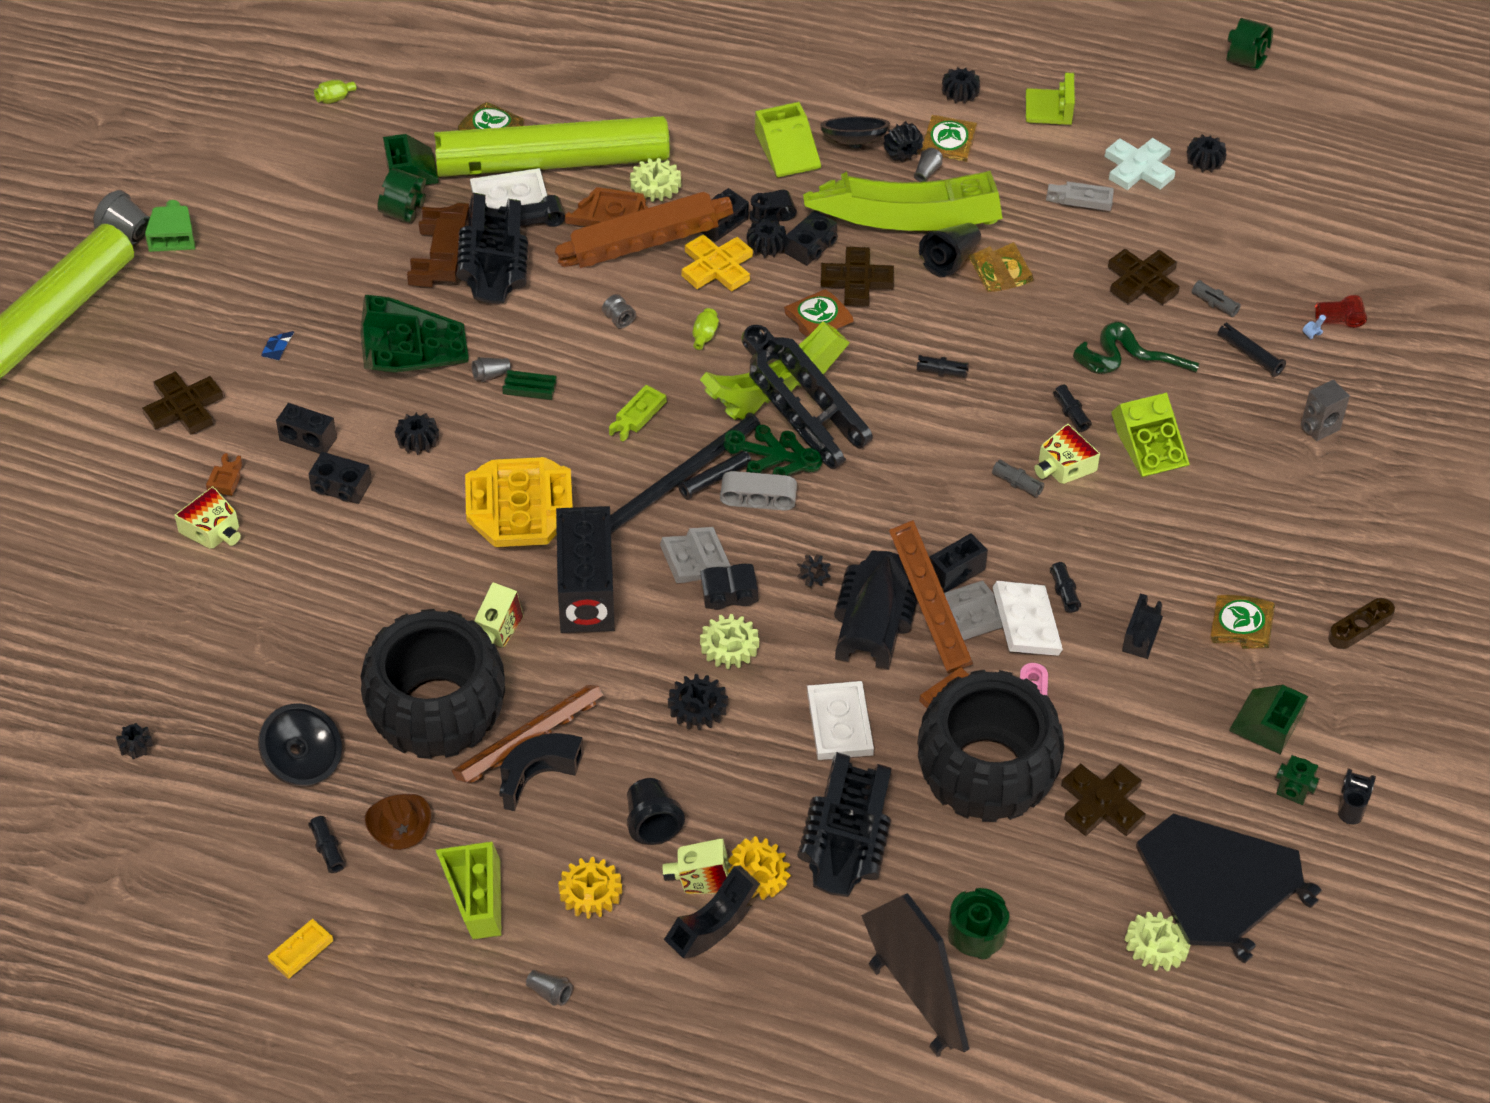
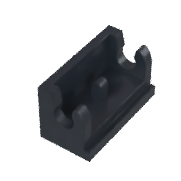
[1122,593,1163,659]

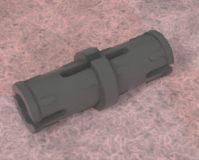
[1192,280,1241,317]
[992,459,1045,498]

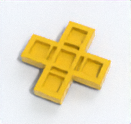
[681,234,753,292]

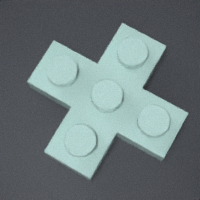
[1105,138,1176,190]

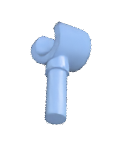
[1303,315,1326,339]

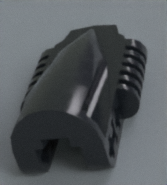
[457,192,528,304]
[834,550,917,670]
[797,752,891,897]

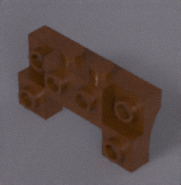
[407,203,469,287]

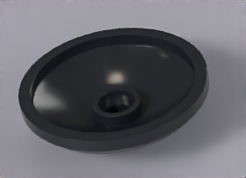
[821,116,890,148]
[258,703,342,787]

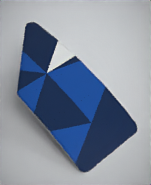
[261,331,294,360]

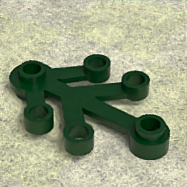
[723,425,822,476]

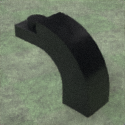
[499,733,583,811]
[664,865,760,959]

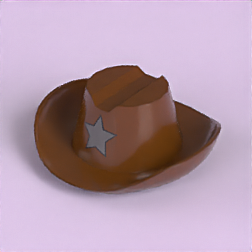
[365,794,431,850]

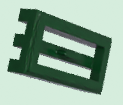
[502,370,557,400]

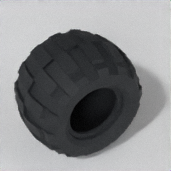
[360,609,505,759]
[917,669,1064,822]

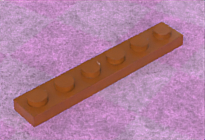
[889,520,973,674]
[451,685,603,783]

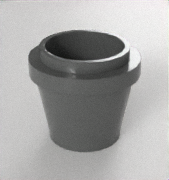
[93,190,150,245]

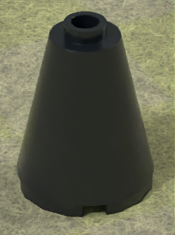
[919,223,981,277]

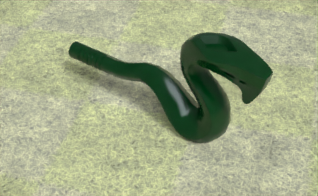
[1073,321,1199,374]

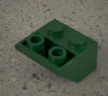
[383,134,438,185]
[1229,684,1308,755]

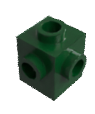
[1276,755,1320,805]

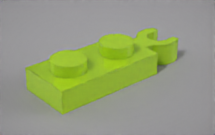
[609,385,667,442]

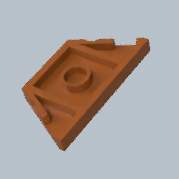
[565,187,649,226]

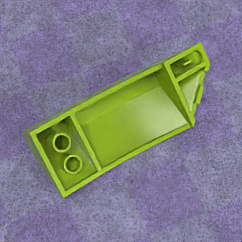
[803,171,1003,231]

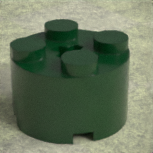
[1226,18,1273,69]
[377,168,426,224]
[948,888,1010,960]

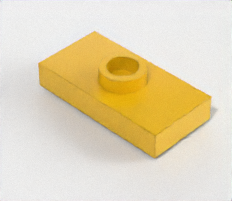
[267,918,333,979]

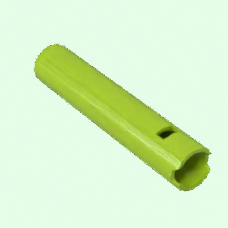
[434,116,670,177]
[0,224,135,380]

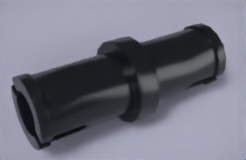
[917,355,969,379]
[1053,384,1092,432]
[1050,562,1081,613]
[308,816,346,873]

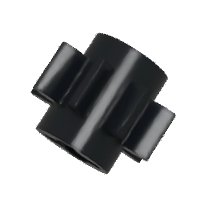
[797,554,831,587]
[116,723,153,759]

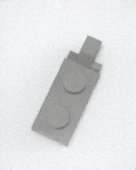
[1046,181,1114,211]

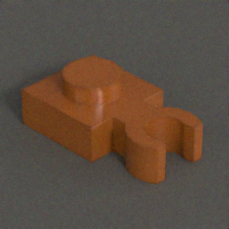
[206,453,242,496]

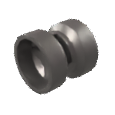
[602,294,636,329]

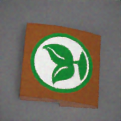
[784,289,854,337]

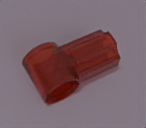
[1315,295,1367,328]

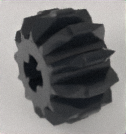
[942,66,980,104]
[883,121,924,162]
[1186,134,1227,172]
[746,218,786,258]
[395,412,439,455]

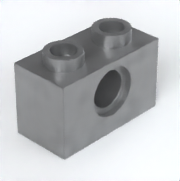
[1301,379,1350,441]

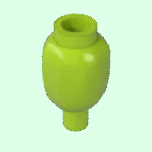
[314,80,356,104]
[692,308,719,350]

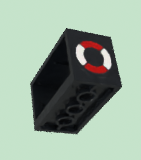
[556,506,615,633]

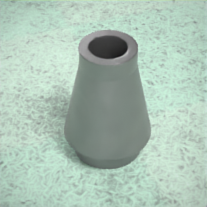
[914,148,943,182]
[472,357,511,382]
[526,970,572,1006]

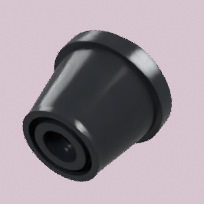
[627,778,685,845]

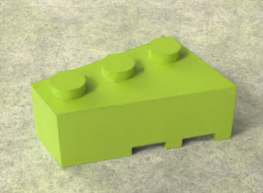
[435,841,501,939]

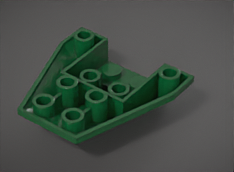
[360,294,469,373]

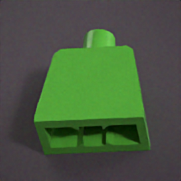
[145,200,195,252]

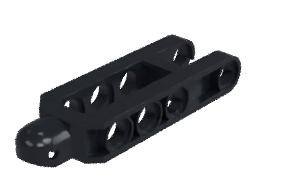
[741,324,873,469]

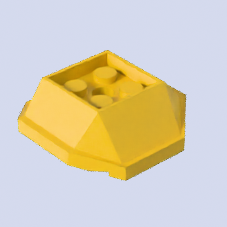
[465,457,573,547]

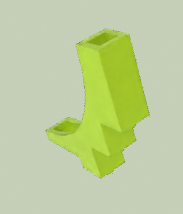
[700,321,850,420]

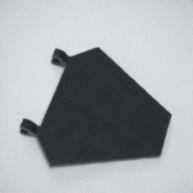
[1136,813,1322,963]
[861,893,969,1057]

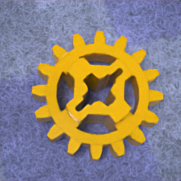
[728,836,791,900]
[558,857,622,919]

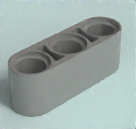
[720,471,797,511]

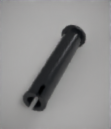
[1218,322,1286,377]
[678,451,751,500]

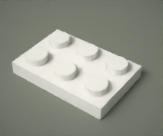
[470,168,547,209]
[993,581,1063,656]
[807,681,874,760]

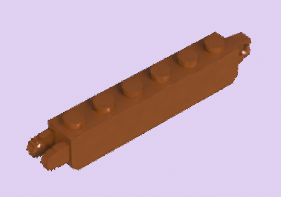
[555,192,733,268]

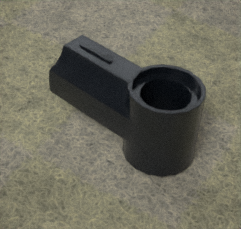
[520,195,565,227]

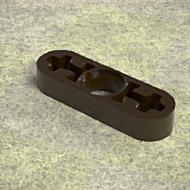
[1328,598,1395,649]

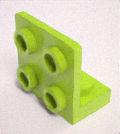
[1026,73,1075,125]

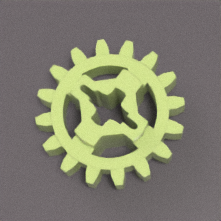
[630,158,681,202]
[700,614,759,669]
[1125,912,1191,971]

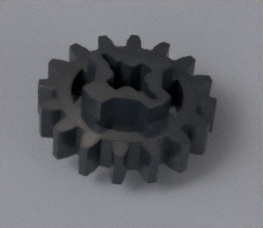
[668,674,728,730]

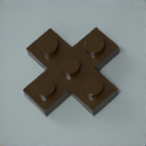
[820,246,894,306]
[1108,249,1180,305]
[142,371,224,435]
[1061,763,1146,837]

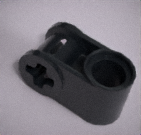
[749,190,797,223]
[1338,768,1376,825]

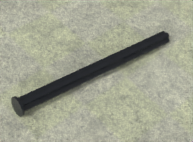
[610,412,761,534]

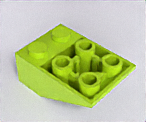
[755,102,821,178]
[1111,393,1190,477]

